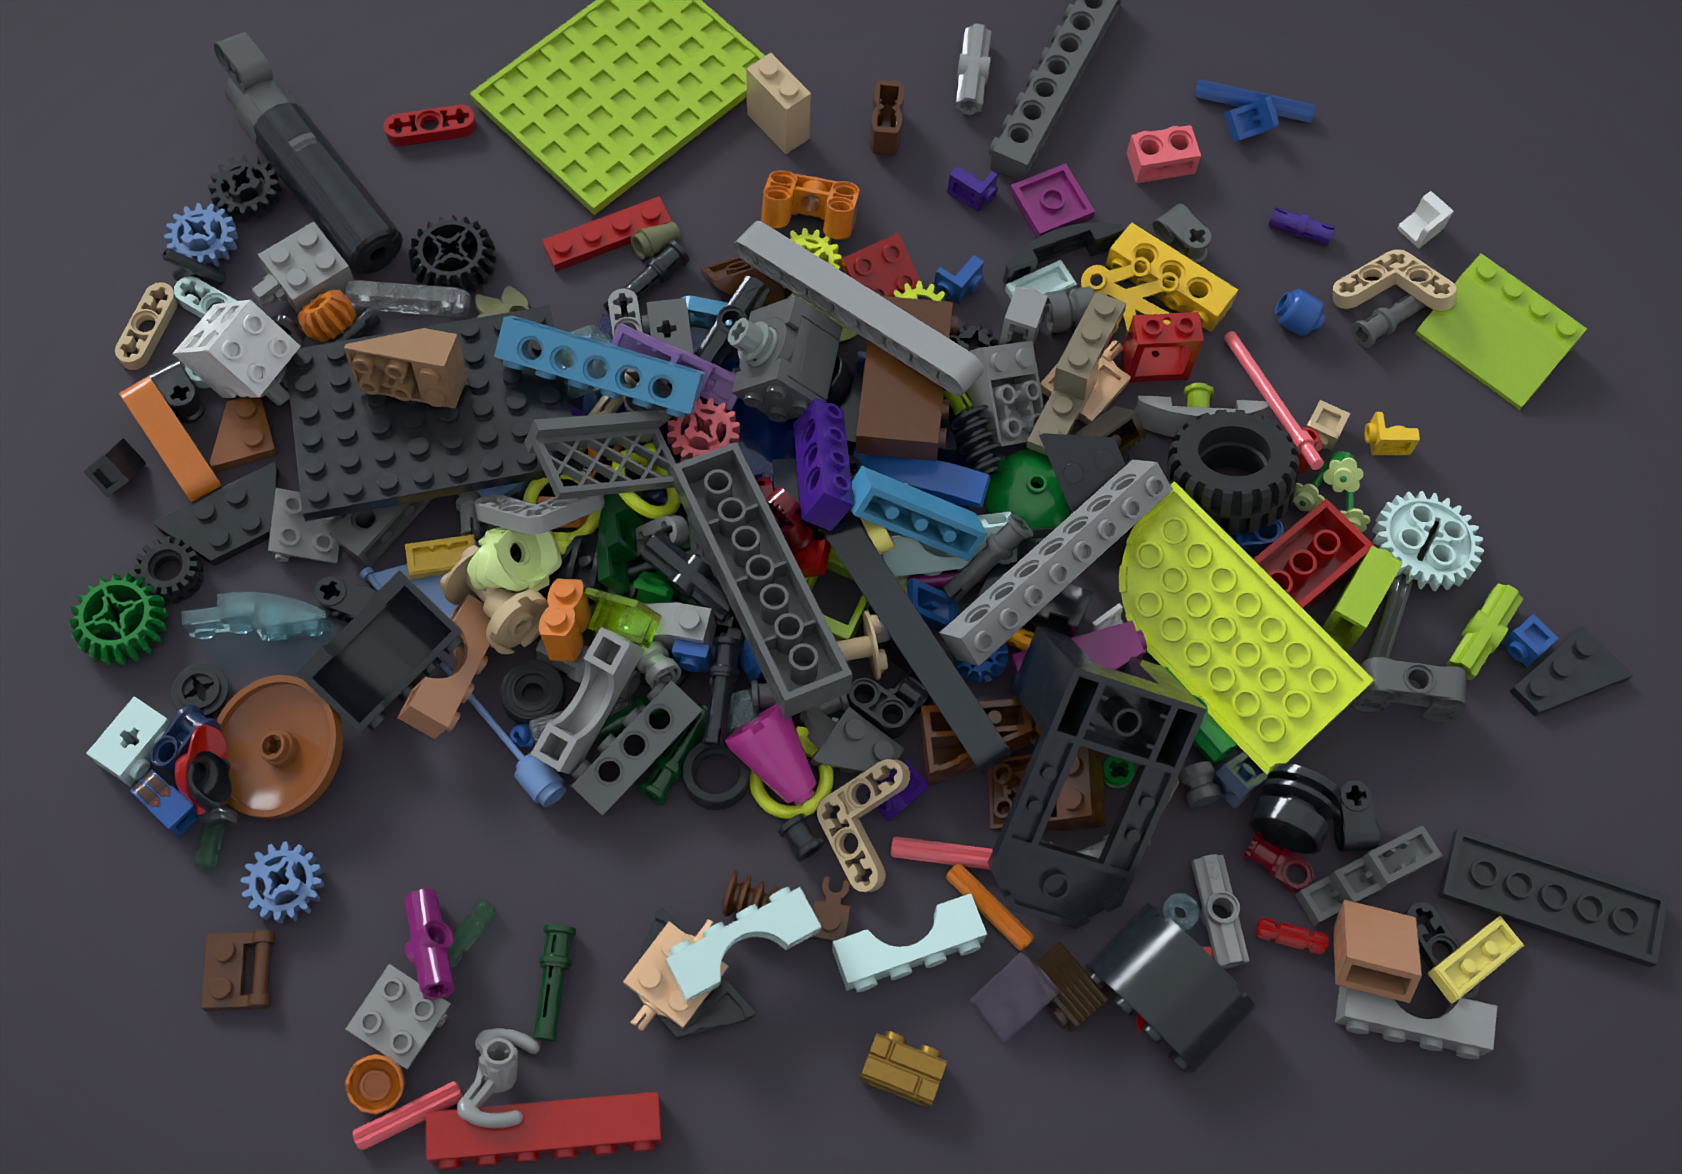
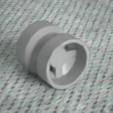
[636,641,681,689]

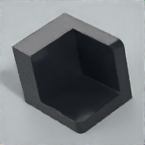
[83,438,146,497]

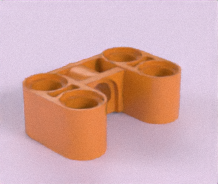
[761,170,860,239]

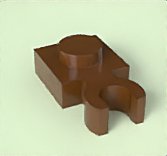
[808,877,851,943]

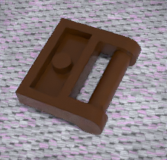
[201,930,275,1011]

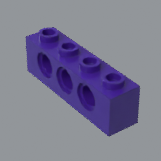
[793,398,854,531]

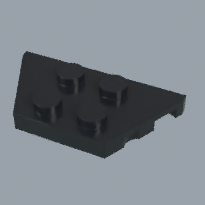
[1039,433,1126,513]
[153,462,279,566]
[637,907,756,1040]

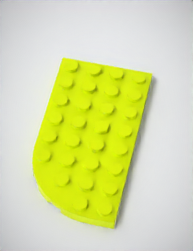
[1119,482,1375,775]

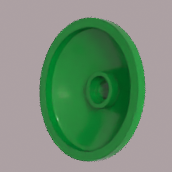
[984,449,1072,530]

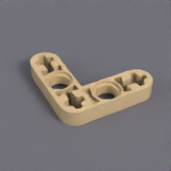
[1333,250,1457,311]
[817,759,910,892]

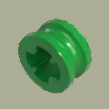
[1103,756,1135,790]

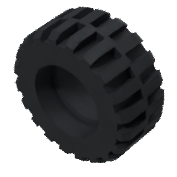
[1166,409,1300,535]

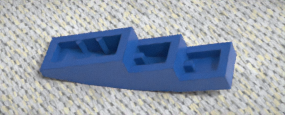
[852,447,991,507]

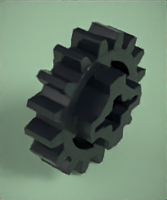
[208,155,281,221]

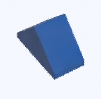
[906,578,958,631]

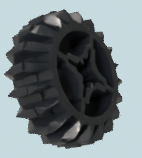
[408,214,497,299]

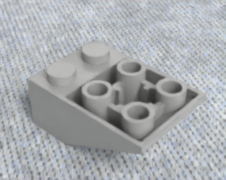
[966,341,1044,446]

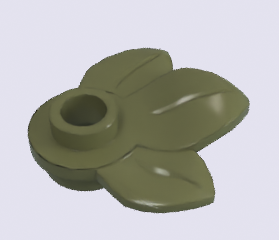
[475,286,529,318]

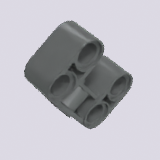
[1353,657,1467,722]

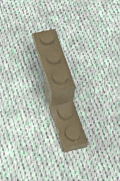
[1026,292,1126,456]

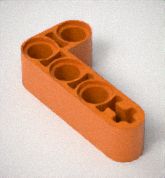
[119,376,222,503]

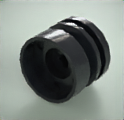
[1249,763,1342,854]

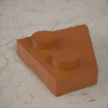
[210,396,278,473]

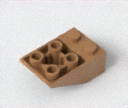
[344,328,468,408]

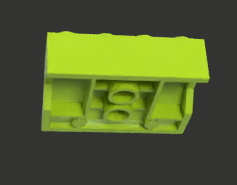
[1415,253,1587,410]

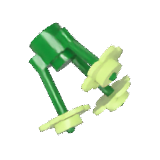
[1293,451,1370,532]

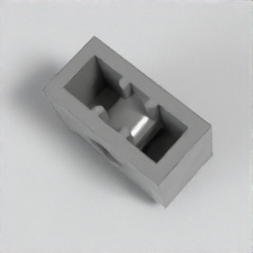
[999,286,1048,346]

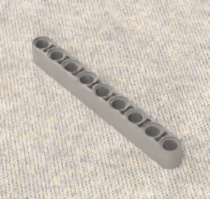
[733,221,984,396]

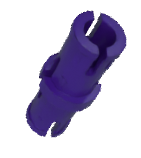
[1268,206,1335,246]

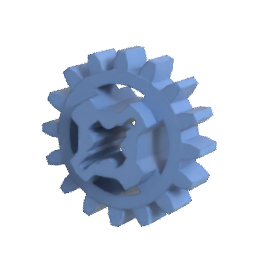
[164,203,239,267]
[241,842,325,924]

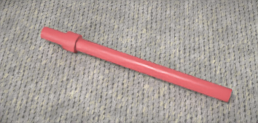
[1224,331,1324,470]

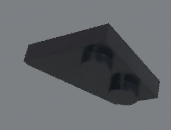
[538,533,602,601]

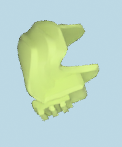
[467,527,562,593]

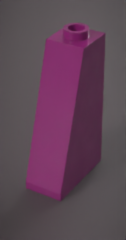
[1012,620,1147,728]

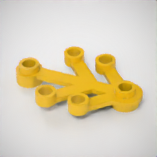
[1081,257,1179,333]

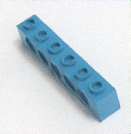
[494,316,706,418]

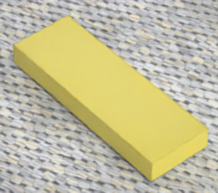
[1427,916,1524,1004]

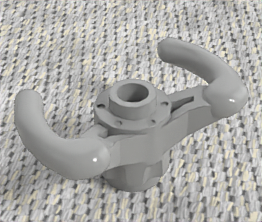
[457,1028,540,1128]

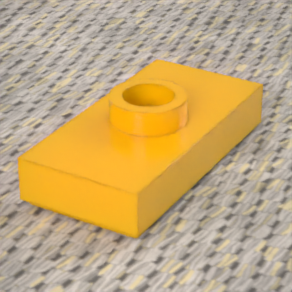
[405,534,475,580]

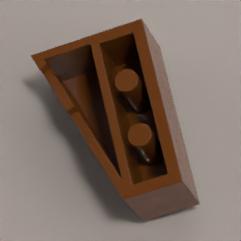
[919,699,1032,786]

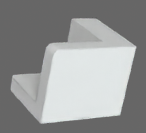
[1397,191,1454,249]

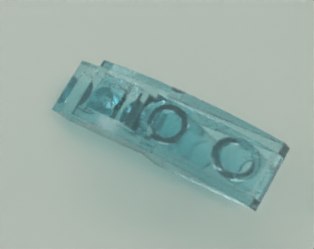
[182,592,333,642]

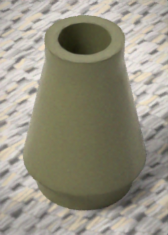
[631,221,681,259]

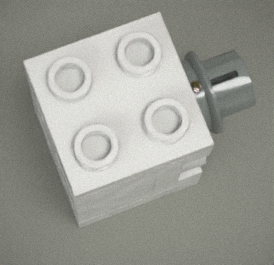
[172,300,301,406]

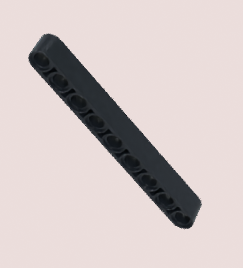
[820,510,1013,774]

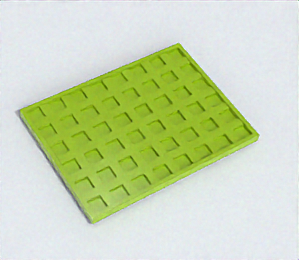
[469,0,765,215]

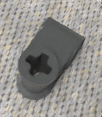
[1153,204,1212,265]

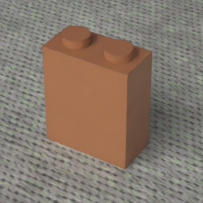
[1333,900,1422,1003]

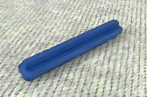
[1195,80,1316,123]

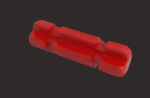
[1255,917,1329,955]

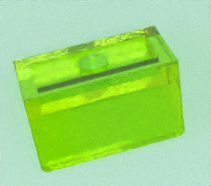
[584,587,662,648]

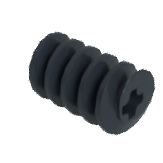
[950,405,1009,477]

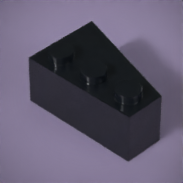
[977,563,1094,638]

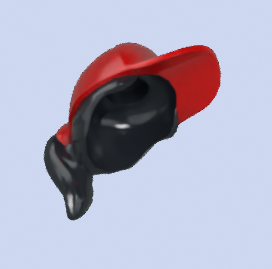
[174,725,238,827]

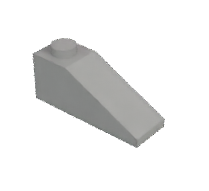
[609,603,717,650]

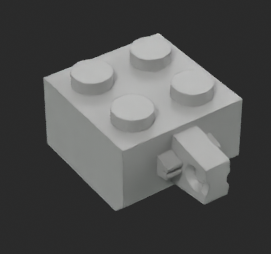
[252,221,356,314]

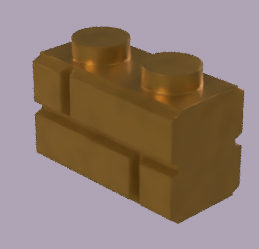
[860,1031,947,1109]

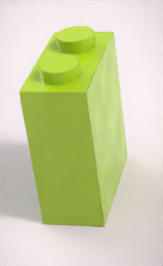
[1322,546,1403,653]

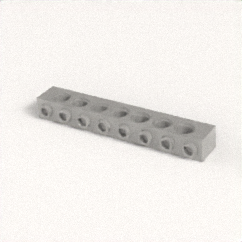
[939,460,1173,666]

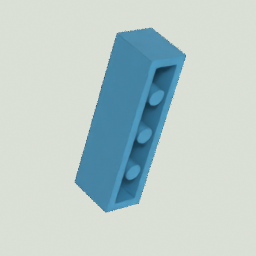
[851,466,987,561]

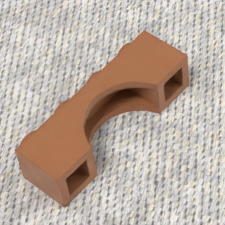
[398,594,492,739]

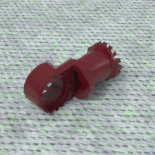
[766,486,814,553]
[1242,831,1314,893]

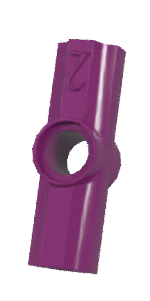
[405,888,455,1001]

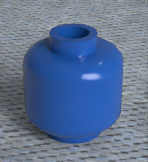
[1275,289,1326,336]

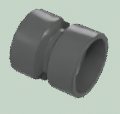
[1044,286,1095,334]

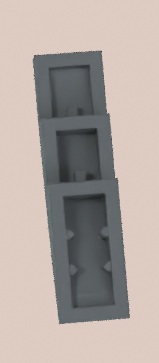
[1295,825,1443,926]

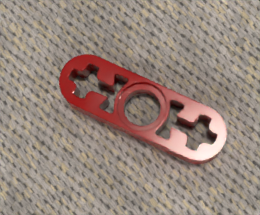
[384,105,476,146]

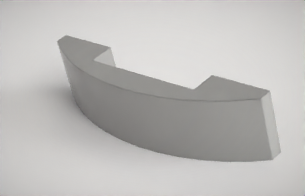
[1135,396,1270,437]

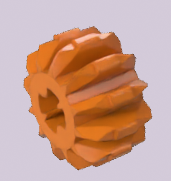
[297,290,357,343]

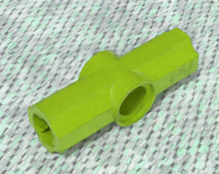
[1446,583,1523,681]

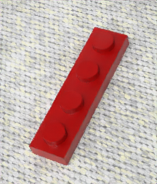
[542,196,672,272]

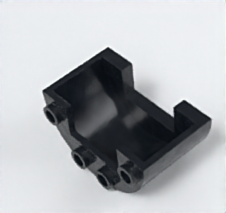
[297,570,464,734]
[1086,903,1256,1072]

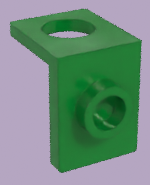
[633,571,674,604]

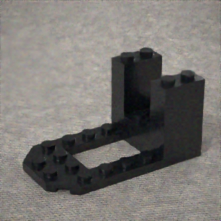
[987,626,1207,929]

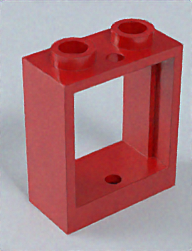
[1121,312,1204,383]

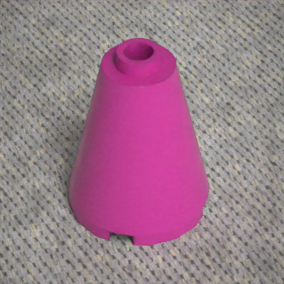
[725,704,816,805]

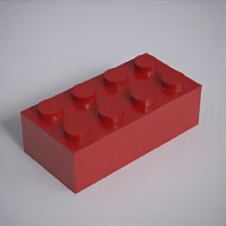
[1254,499,1375,611]

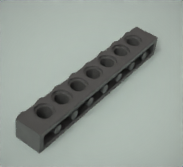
[988,0,1122,181]

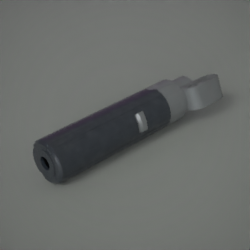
[213,32,403,274]

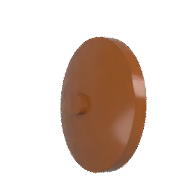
[216,675,343,819]

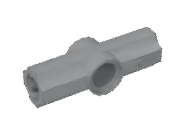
[955,24,991,115]
[1191,854,1249,969]

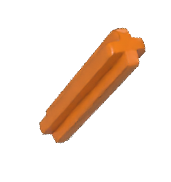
[946,863,1034,951]

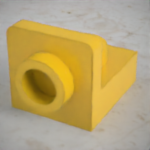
[1365,412,1420,455]

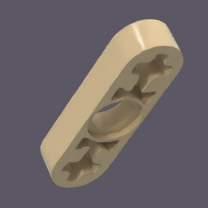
[115,283,178,370]

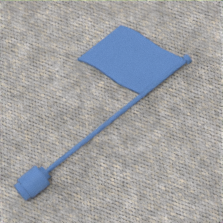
[360,540,566,807]

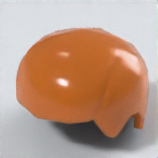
[345,1054,405,1114]

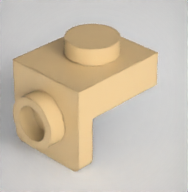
[1306,400,1350,451]

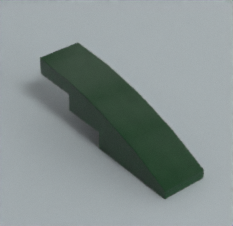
[597,468,646,596]

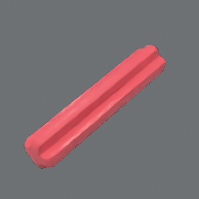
[891,836,993,870]
[352,1082,463,1150]

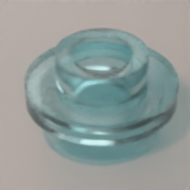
[1163,893,1200,930]

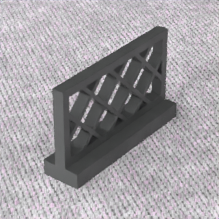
[524,410,676,500]

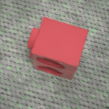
[1127,125,1201,184]

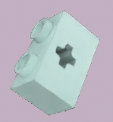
[86,697,171,787]

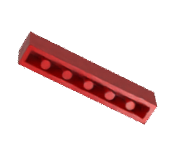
[426,1092,663,1170]

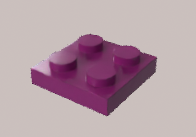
[1009,163,1095,238]

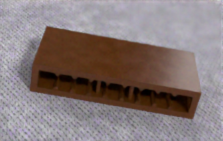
[856,296,958,461]

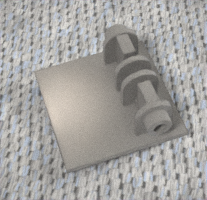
[268,488,343,564]
[346,964,451,1070]

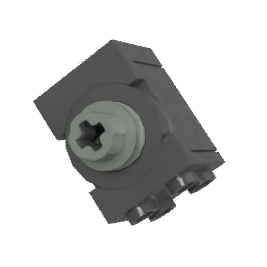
[728,295,843,422]

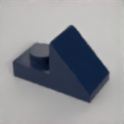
[1213,752,1267,808]

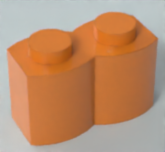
[539,578,592,662]

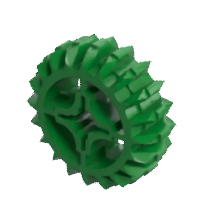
[68,573,169,666]

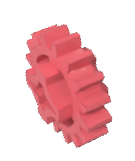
[667,398,740,460]

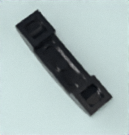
[1003,222,1124,287]

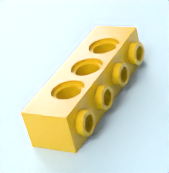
[1106,222,1238,332]

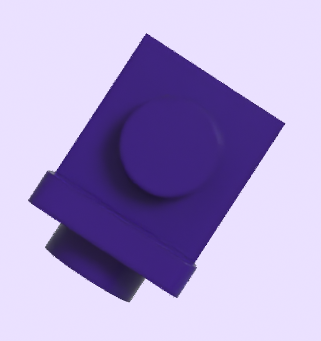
[947,166,998,212]
[866,759,930,821]

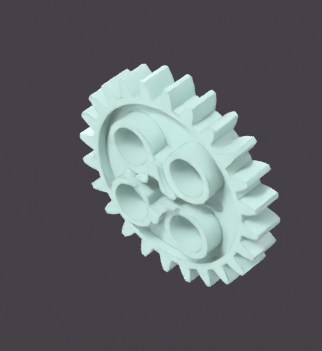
[1372,491,1484,591]

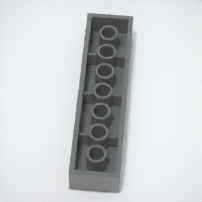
[672,442,852,719]

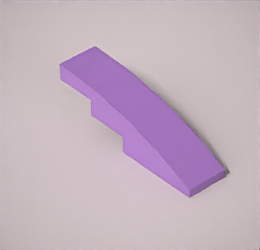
[611,324,739,411]

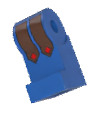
[130,769,198,839]

